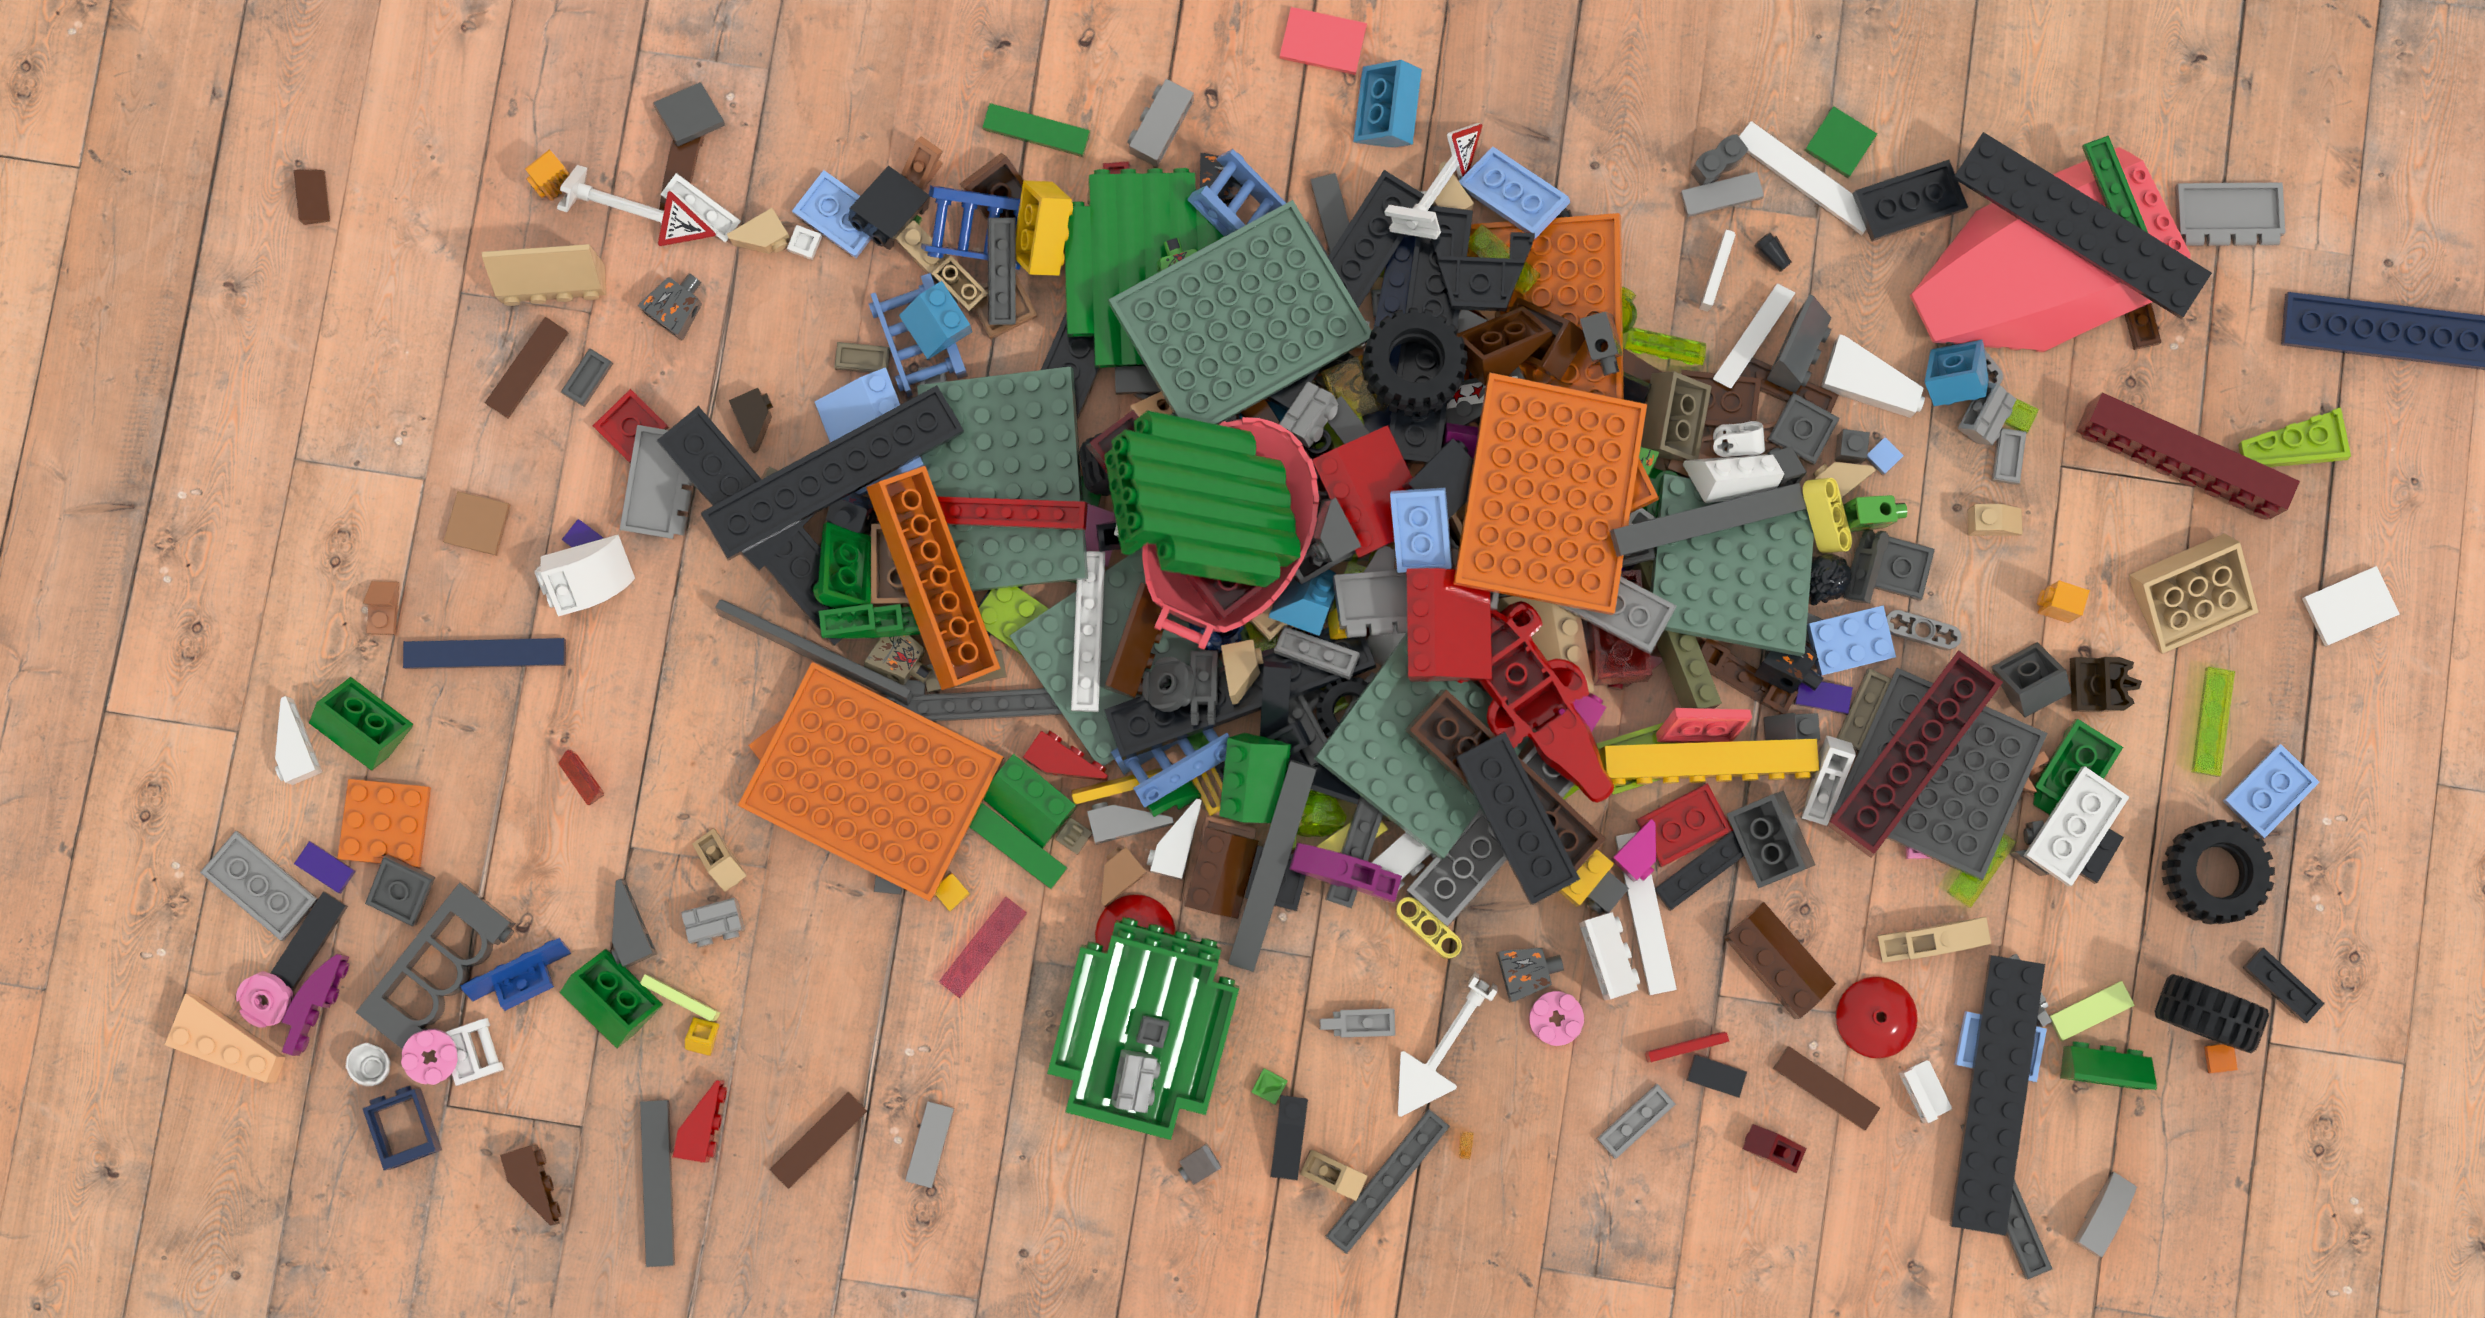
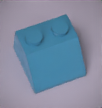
[899,281,972,360]
[1924,340,1989,406]

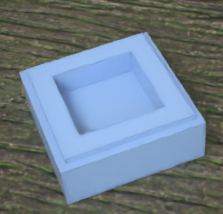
[1867,437,1904,475]

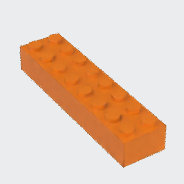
[866,466,1001,690]

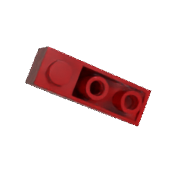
[1023,730,1109,781]
[673,1080,727,1163]

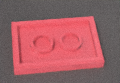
[1280,7,1367,75]
[1656,708,1752,743]

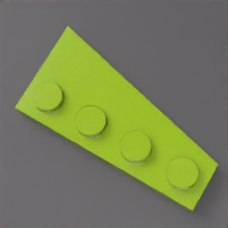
[2238,407,2351,467]

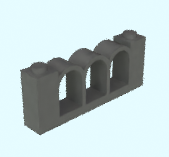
[356,883,516,1050]

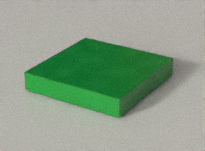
[1804,106,1877,178]

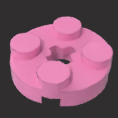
[236,971,293,1027]
[1529,991,1584,1046]
[401,1029,458,1085]

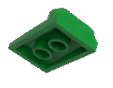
[813,522,871,609]
[2033,719,2123,815]

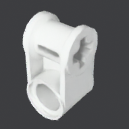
[1713,421,1765,457]

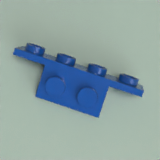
[461,938,571,1011]

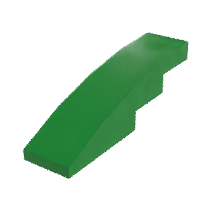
[819,604,921,639]

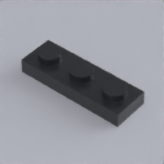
[2243,947,2325,1023]

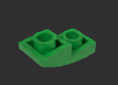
[1147,781,1201,817]

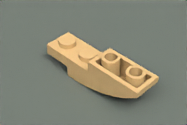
[895,220,988,312]
[1878,917,1991,963]

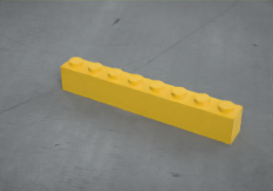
[1600,739,1819,786]

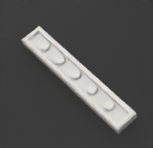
[1739,121,1866,235]
[1071,551,1105,712]
[1615,832,1677,995]

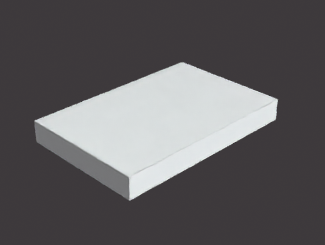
[2302,566,2399,646]

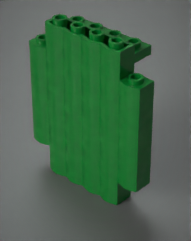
[1064,168,1224,368]
[1105,410,1301,587]
[1047,917,1239,1140]

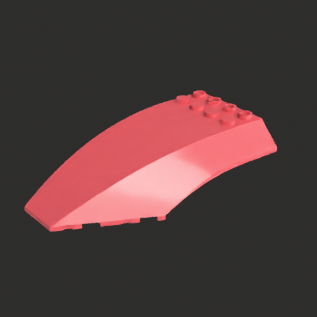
[1910,147,2190,352]

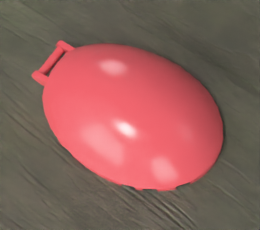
[1142,417,1319,650]

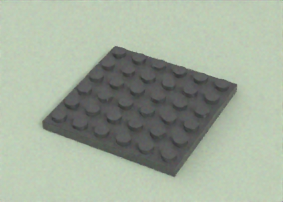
[1832,668,2048,881]

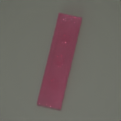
[939,897,1027,999]

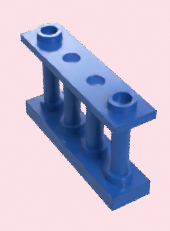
[921,185,1021,270]

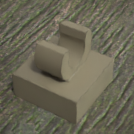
[1055,817,1093,855]

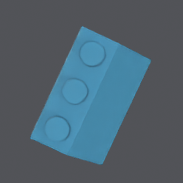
[1353,60,1422,148]
[1269,569,1337,636]

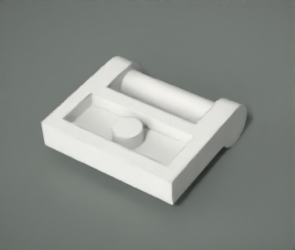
[445,1018,504,1086]

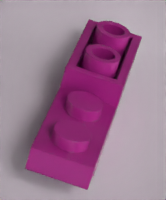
[1290,843,1402,903]
[282,954,349,1056]

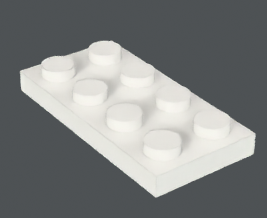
[2024,766,2129,887]

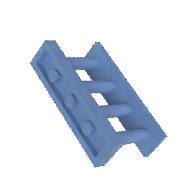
[1187,149,1286,237]
[869,273,968,397]
[1111,728,1229,808]

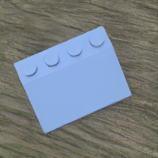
[815,367,924,495]

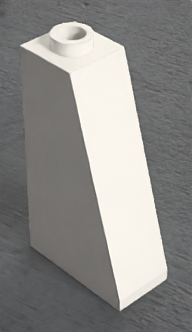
[1821,334,1925,418]

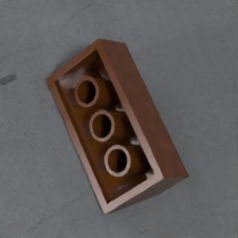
[1104,582,1170,699]
[1723,902,1836,1019]

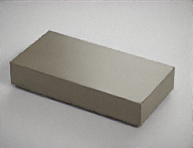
[834,342,891,373]

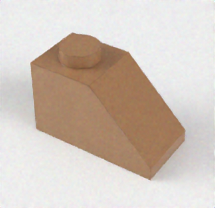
[1101,847,1147,908]

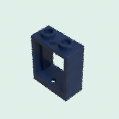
[362,1086,442,1171]

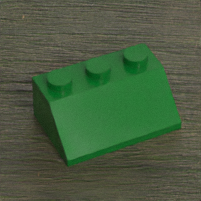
[309,677,413,771]
[1219,732,1291,823]
[983,754,1077,849]
[559,949,663,1049]
[2060,1041,2157,1090]

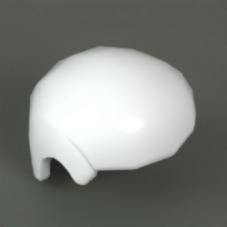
[345,1043,391,1086]

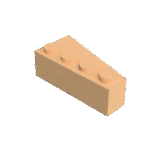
[165,993,286,1083]

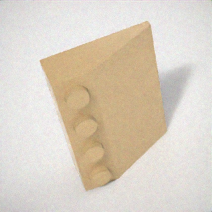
[482,244,606,306]
[2129,533,2258,654]
[1497,596,1594,692]

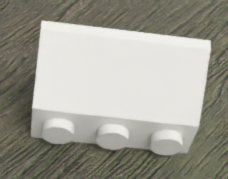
[1683,454,1784,503]
[1579,912,1640,1001]

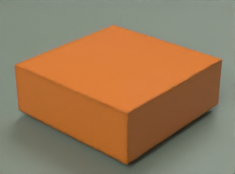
[2204,1044,2238,1073]

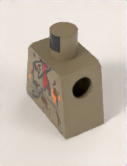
[864,635,932,686]

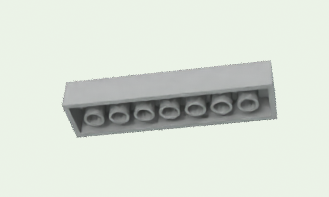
[1407,747,1575,927]

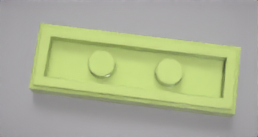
[640,975,721,1021]
[2049,981,2135,1041]

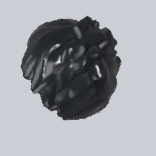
[1809,554,1851,606]

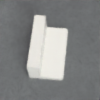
[1899,1060,1952,1123]

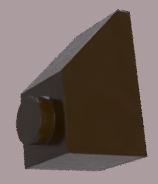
[729,388,773,453]

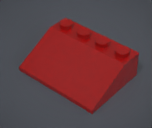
[1312,425,1412,558]
[1407,568,1492,682]

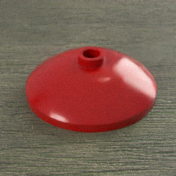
[1095,894,1176,951]
[1836,977,1918,1058]

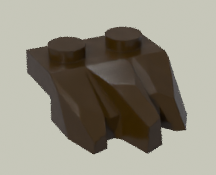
[2070,657,2142,712]

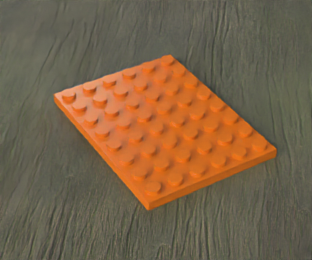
[1464,213,1624,400]
[1453,373,1647,615]
[737,662,1004,902]

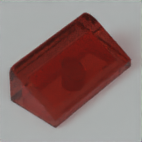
[559,749,604,805]

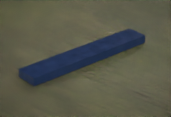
[403,638,566,669]

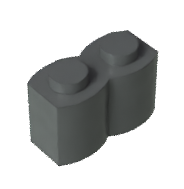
[1691,134,1748,186]

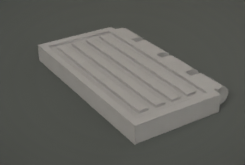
[2175,183,2285,246]
[620,425,693,539]
[1333,570,1408,638]

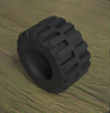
[1316,676,1370,737]

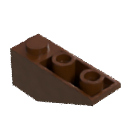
[500,1144,561,1226]

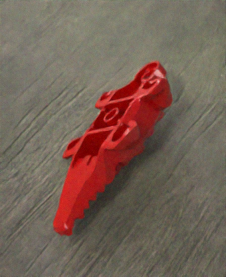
[1457,601,1614,803]

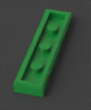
[982,103,1090,157]
[2082,135,2148,233]
[970,803,1068,890]

